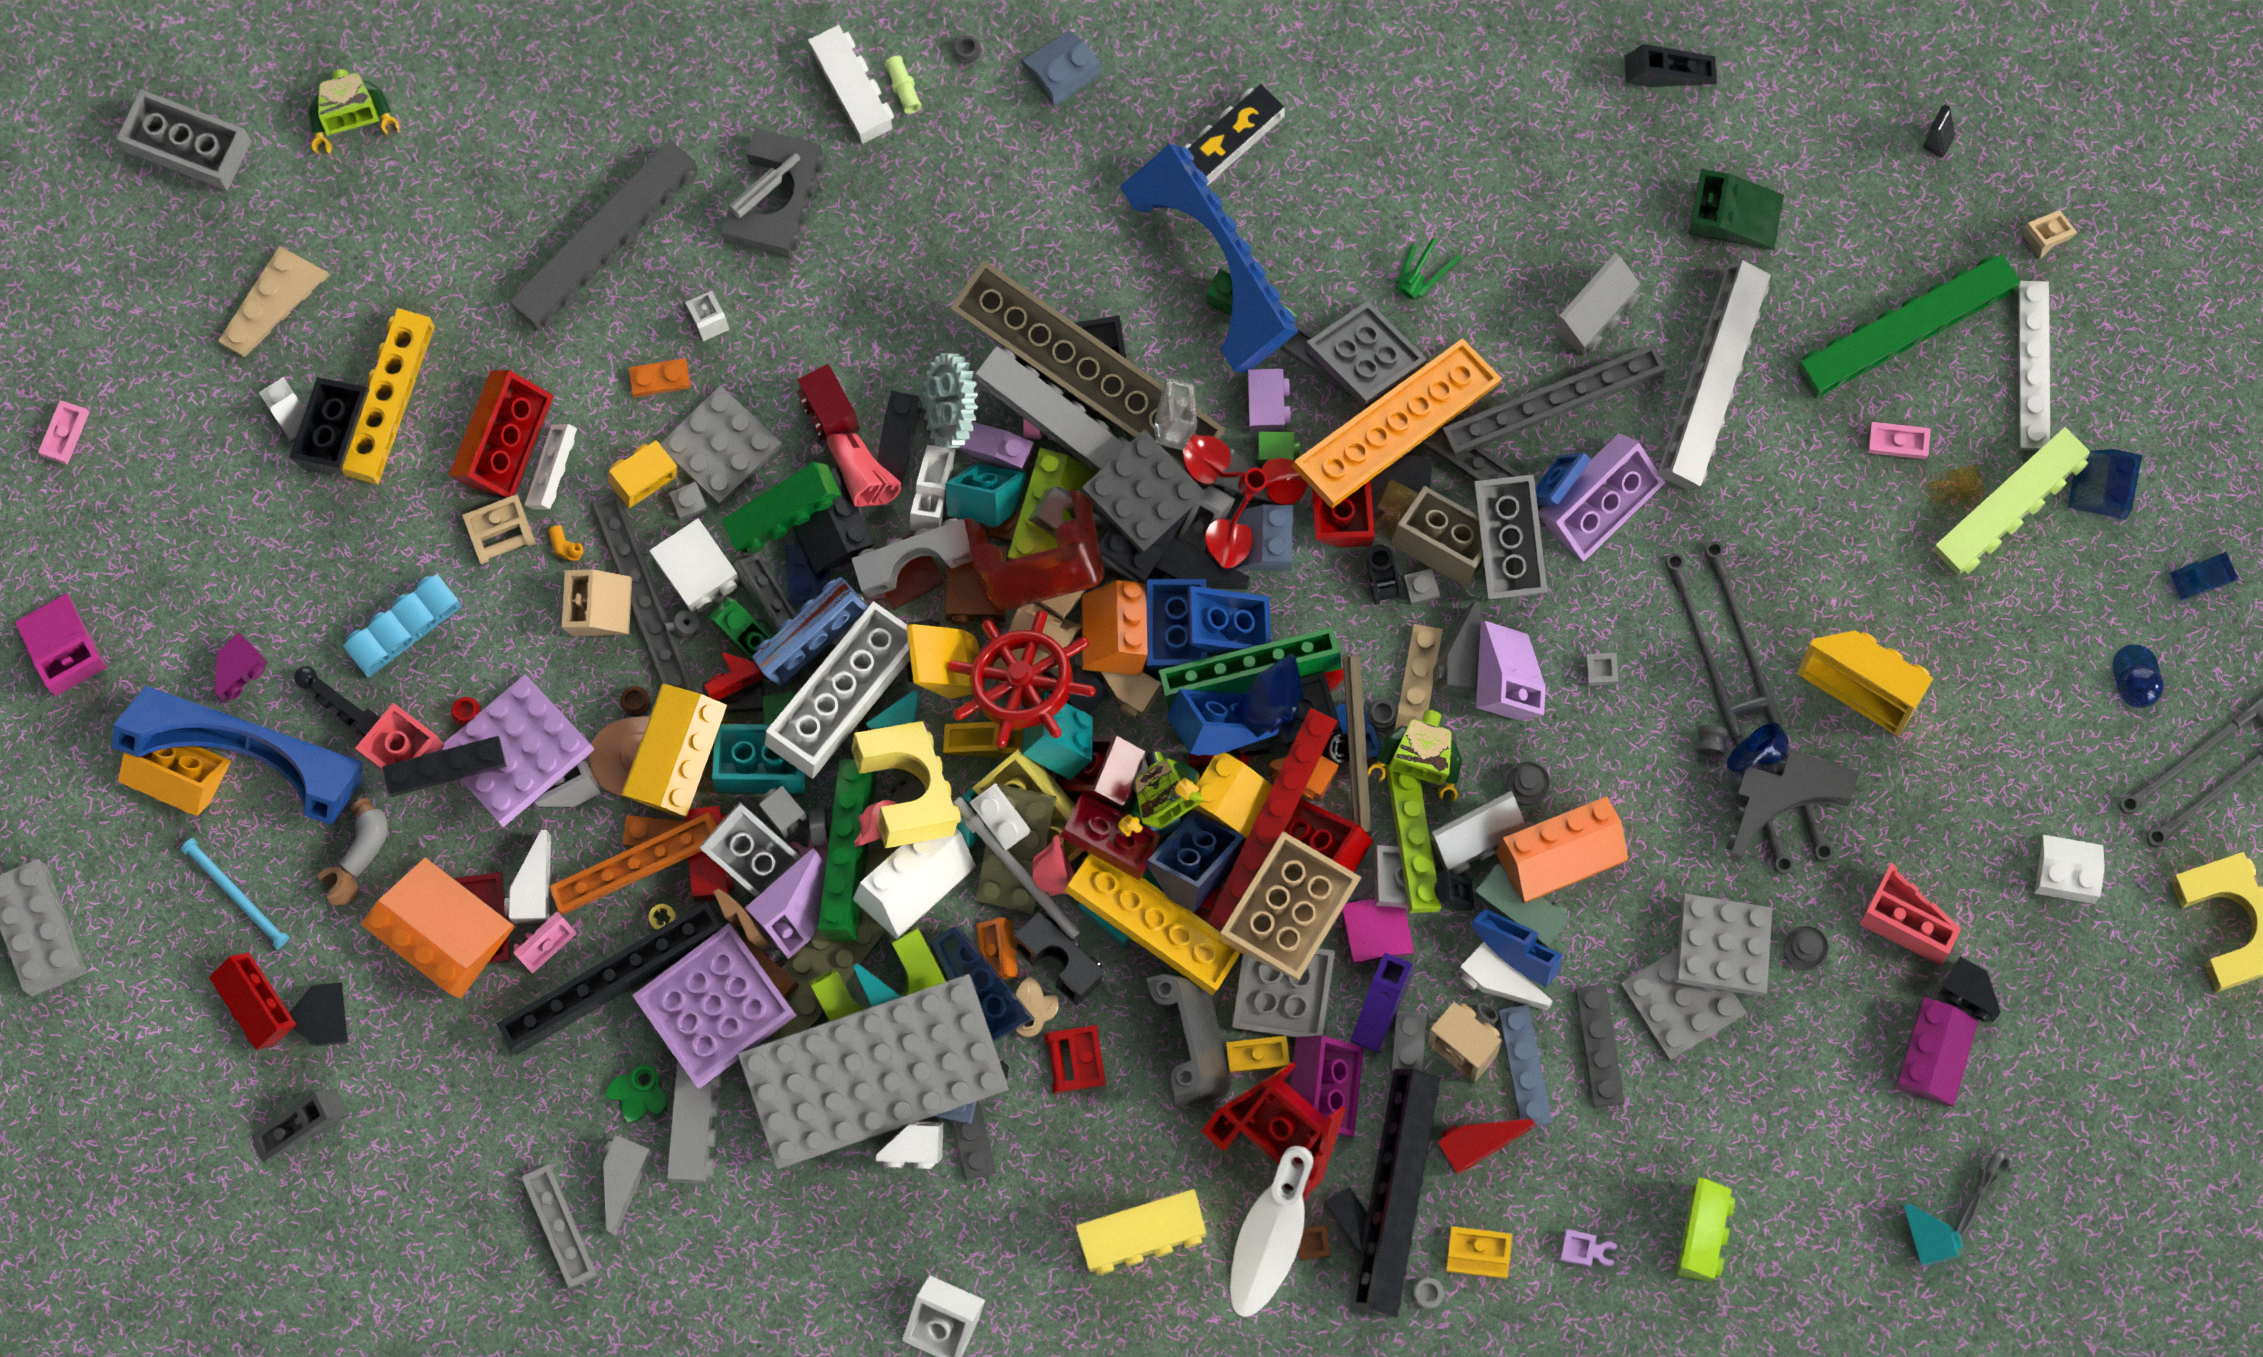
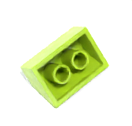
[1676,1177,1735,1283]

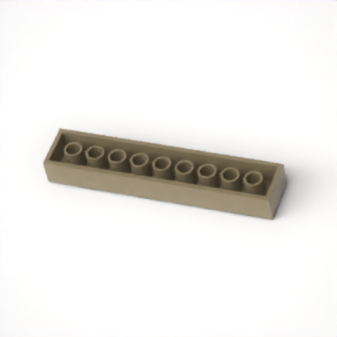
[950,260,1226,473]

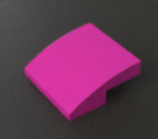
[1342,898,1415,965]

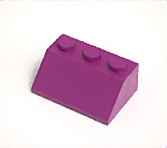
[1894,997,1978,1107]
[1291,1035,1364,1137]

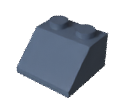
[1022,30,1101,106]
[1233,505,1293,571]

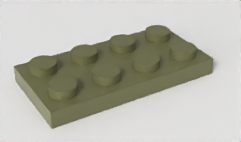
[976,784,1057,914]

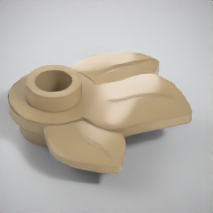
[1015,977,1058,1038]

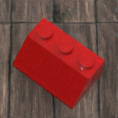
[1311,481,1375,548]

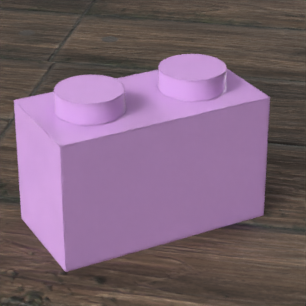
[1248,369,1291,434]

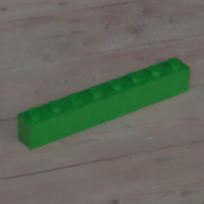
[1798,253,2021,399]

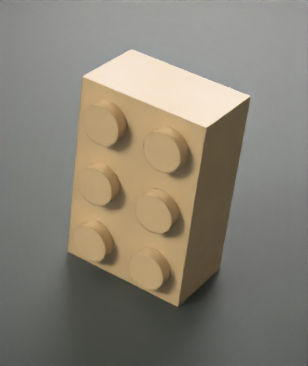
[1427,1001,1502,1083]

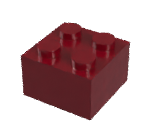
[796,364,860,440]

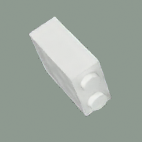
[649,518,740,612]

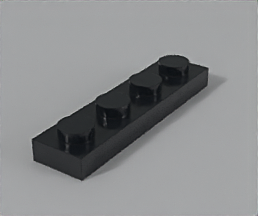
[382,736,507,797]

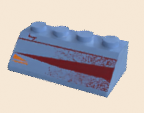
[752,577,868,688]

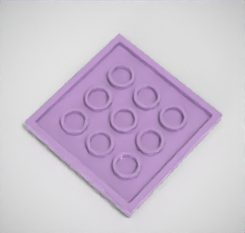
[440,674,595,827]
[632,923,797,1089]

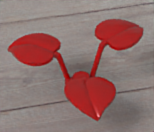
[1182,434,1309,569]

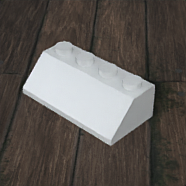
[853,828,976,939]

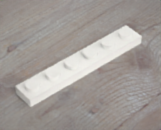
[2018,281,2050,451]

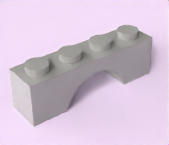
[851,519,978,598]

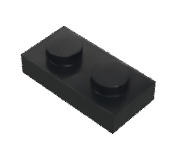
[702,679,763,713]
[1435,871,1475,911]

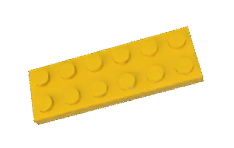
[1064,853,1241,996]

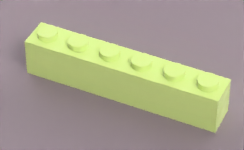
[1934,427,2090,576]

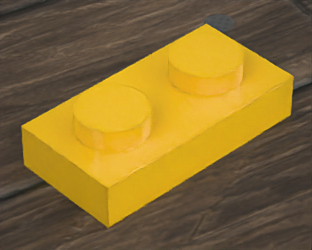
[1226,1036,1290,1074]

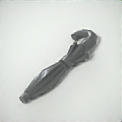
[1953,1149,2014,1239]

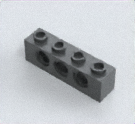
[1028,486,1135,582]

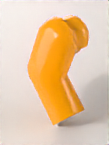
[548,525,584,562]

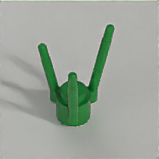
[1395,237,1461,300]

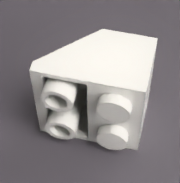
[876,1121,943,1169]

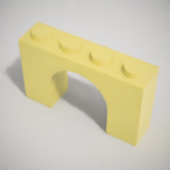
[851,721,960,848]
[2171,852,2263,993]

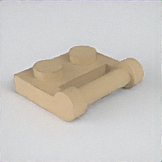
[462,494,536,565]

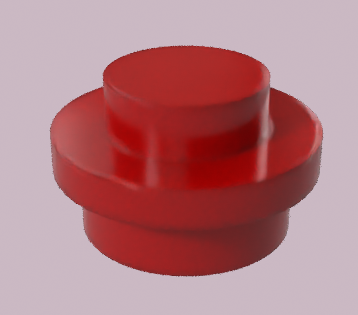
[451,697,481,726]

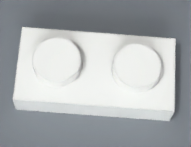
[970,783,1031,850]

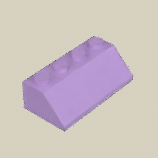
[1538,433,1665,562]

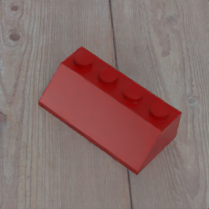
[448,370,554,499]

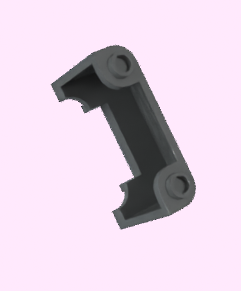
[1147,975,1231,1108]

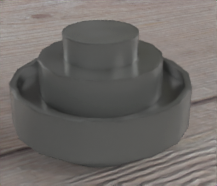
[1506,761,1550,806]
[1783,925,1829,971]

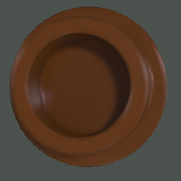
[620,686,650,716]

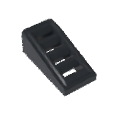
[1923,104,1955,157]

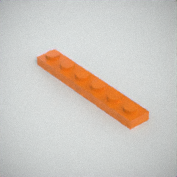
[549,813,716,915]

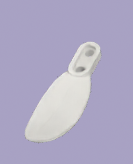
[1230,1146,1313,1317]

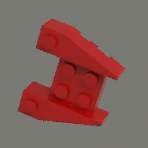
[1201,1062,1346,1202]

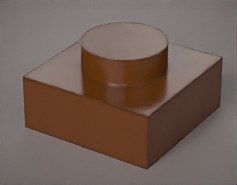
[1298,1225,1331,1261]

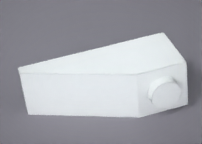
[504,830,551,924]
[1459,942,1553,1010]

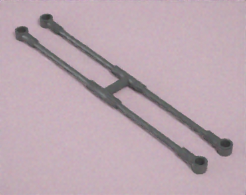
[1666,541,1833,875]
[2119,696,2263,848]

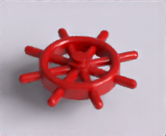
[948,610,1096,748]

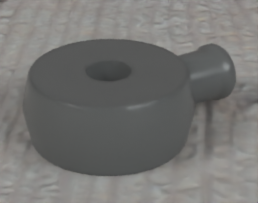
[662,610,699,638]

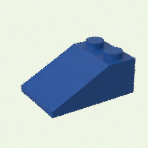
[1188,586,1271,655]
[1167,689,1279,756]

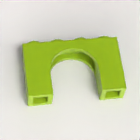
[809,925,946,1021]

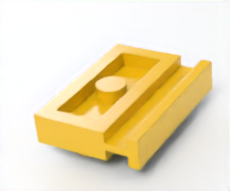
[1446,1226,1512,1279]

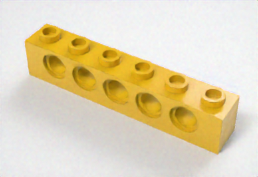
[342,308,435,485]

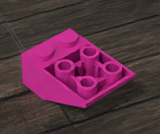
[15,593,108,696]

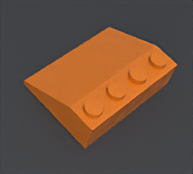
[360,857,515,999]

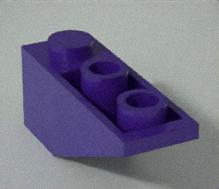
[1350,952,1414,1053]

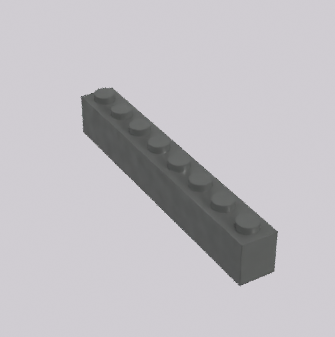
[510,139,698,332]

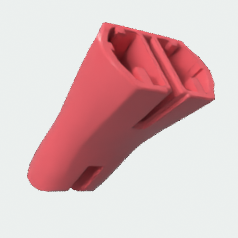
[826,433,901,507]

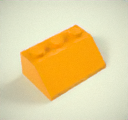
[118,746,231,816]

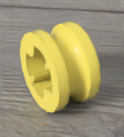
[648,904,677,930]

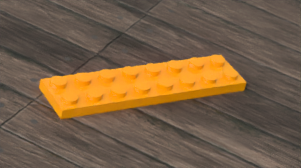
[1292,338,1502,508]

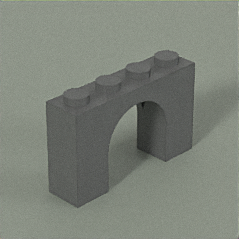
[721,128,826,258]

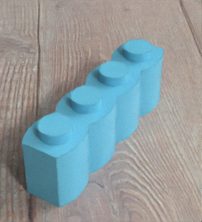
[343,574,461,678]

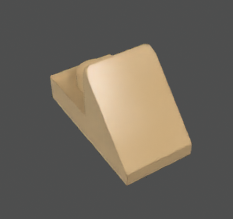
[2023,210,2077,259]

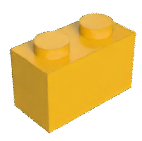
[608,440,677,509]

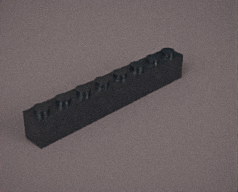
[496,901,722,1055]
[1350,1068,1441,1317]

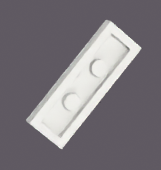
[525,424,577,510]

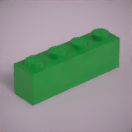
[722,462,842,554]

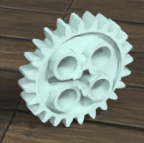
[922,353,978,448]

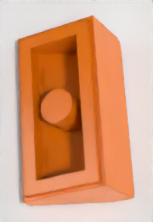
[976,917,1019,980]

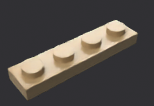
[1395,624,1443,730]

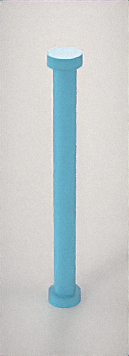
[180,838,290,950]

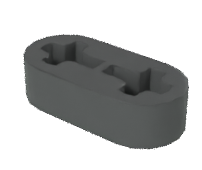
[809,805,828,847]

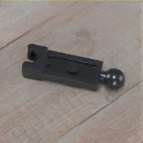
[294,666,380,737]

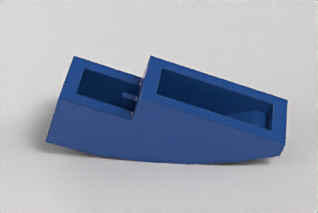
[1472,909,1563,987]

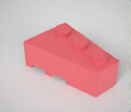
[1860,862,1961,966]

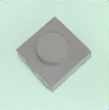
[669,482,708,521]
[1404,568,1440,605]
[1586,653,1619,686]

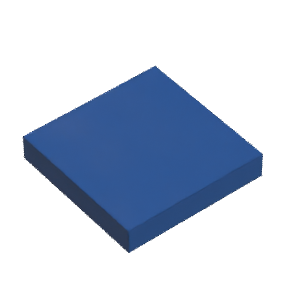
[1535,453,1591,507]

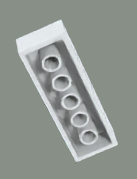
[765,601,911,779]

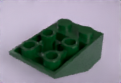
[1688,169,1784,250]

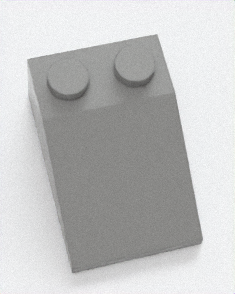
[699,802,802,897]

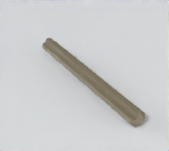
[1343,655,1371,833]

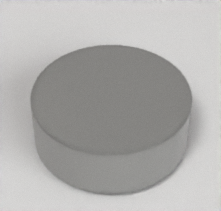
[1413,1278,1444,1309]

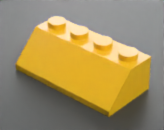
[621,683,727,817]

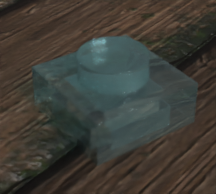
[1348,868,1375,903]

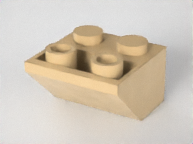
[562,570,632,636]

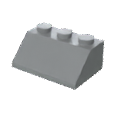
[1556,252,1640,356]
[1430,791,1527,875]

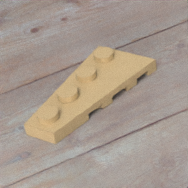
[218,246,330,357]

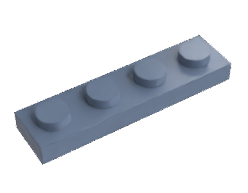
[1498,1005,1552,1127]

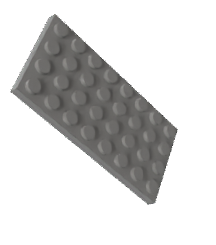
[738,974,1009,1170]

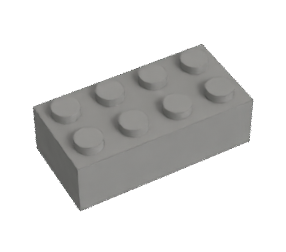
[116,89,251,191]
[0,859,87,997]

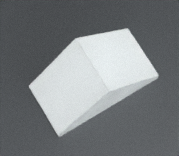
[685,291,730,341]

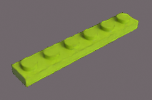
[1385,765,1441,913]

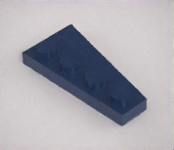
[930,926,1035,1043]

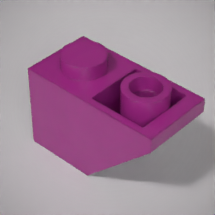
[215,632,268,703]

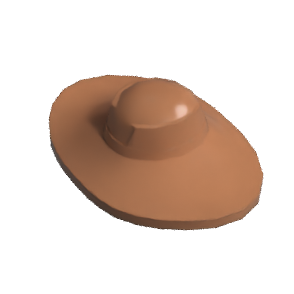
[589,716,650,798]

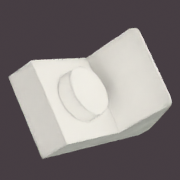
[259,377,305,441]

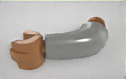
[317,798,388,906]

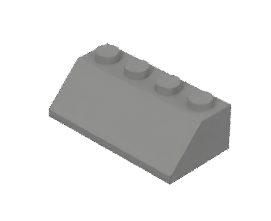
[1474,474,1547,599]

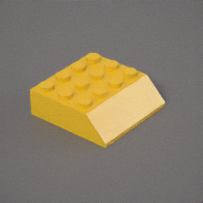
[1797,630,1934,737]

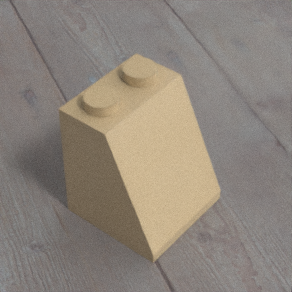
[994,602,1082,696]

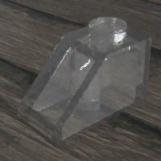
[1154,378,1197,450]

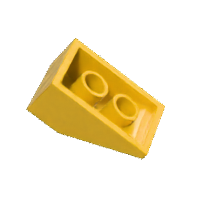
[906,624,979,699]
[1192,752,1273,842]

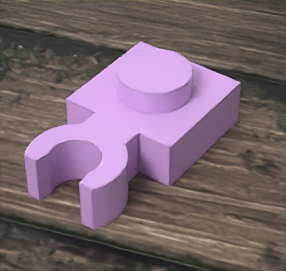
[1560,1229,1617,1267]

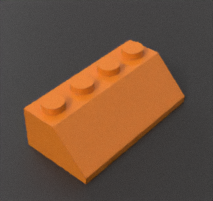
[1496,796,1628,904]

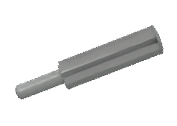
[728,153,800,219]

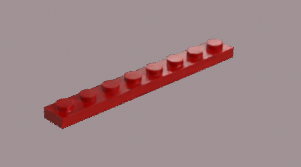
[1207,708,1337,931]

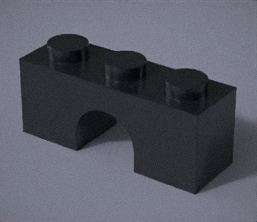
[1011,912,1105,1006]

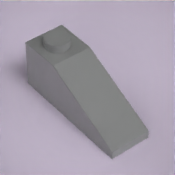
[602,1135,652,1237]

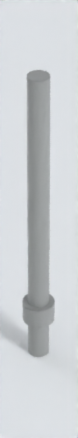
[953,796,1080,940]

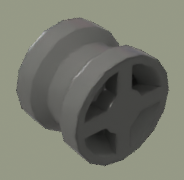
[1695,725,1728,756]

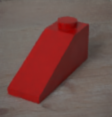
[1437,1119,1537,1174]

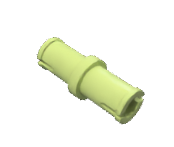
[885,56,922,114]

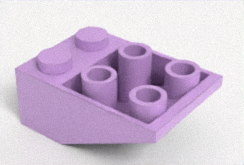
[1476,621,1546,720]
[745,848,826,959]

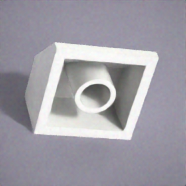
[2034,835,2105,904]
[902,1276,985,1357]

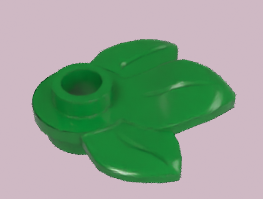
[606,1065,666,1123]

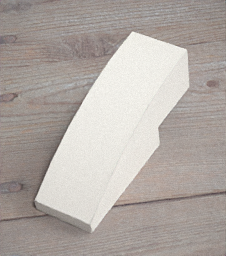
[910,445,956,531]

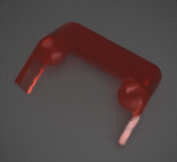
[964,489,1104,610]

